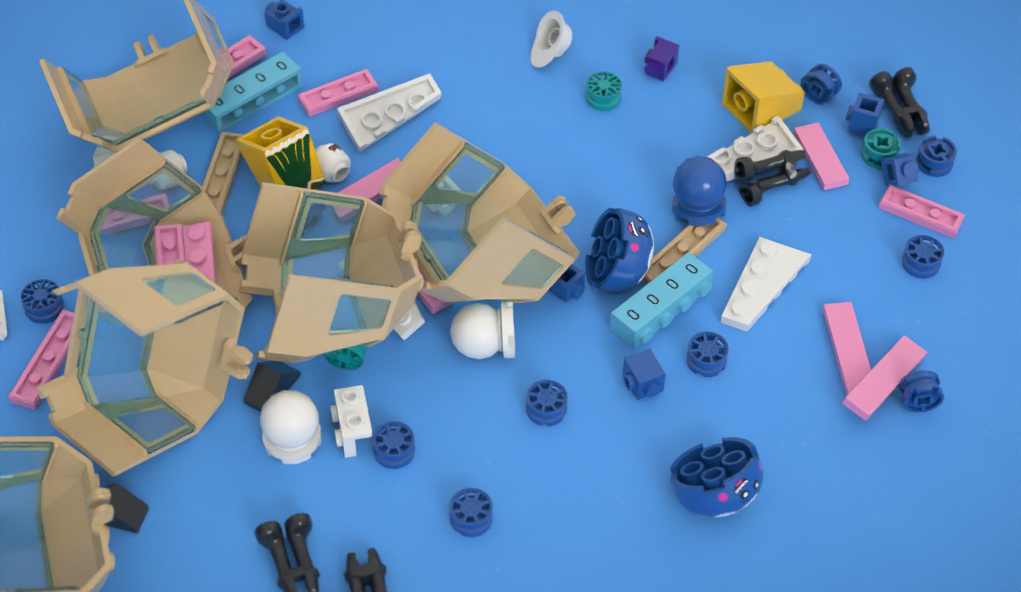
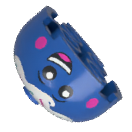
[585,208,654,292]
[670,437,763,518]

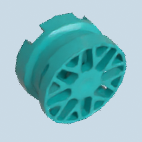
[586,71,622,111]
[861,128,901,169]
[324,328,368,370]

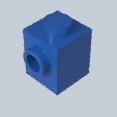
[846,92,885,136]
[623,348,666,400]

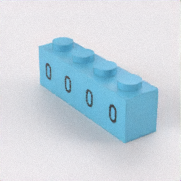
[201,52,303,134]
[610,252,713,349]

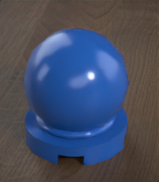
[672,156,727,226]

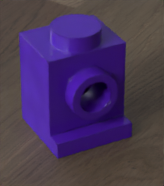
[644,36,679,82]

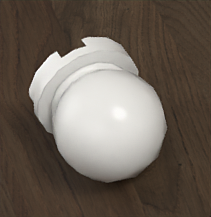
[450,301,515,360]
[260,390,322,464]

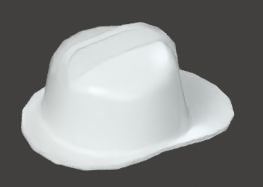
[530,11,572,68]

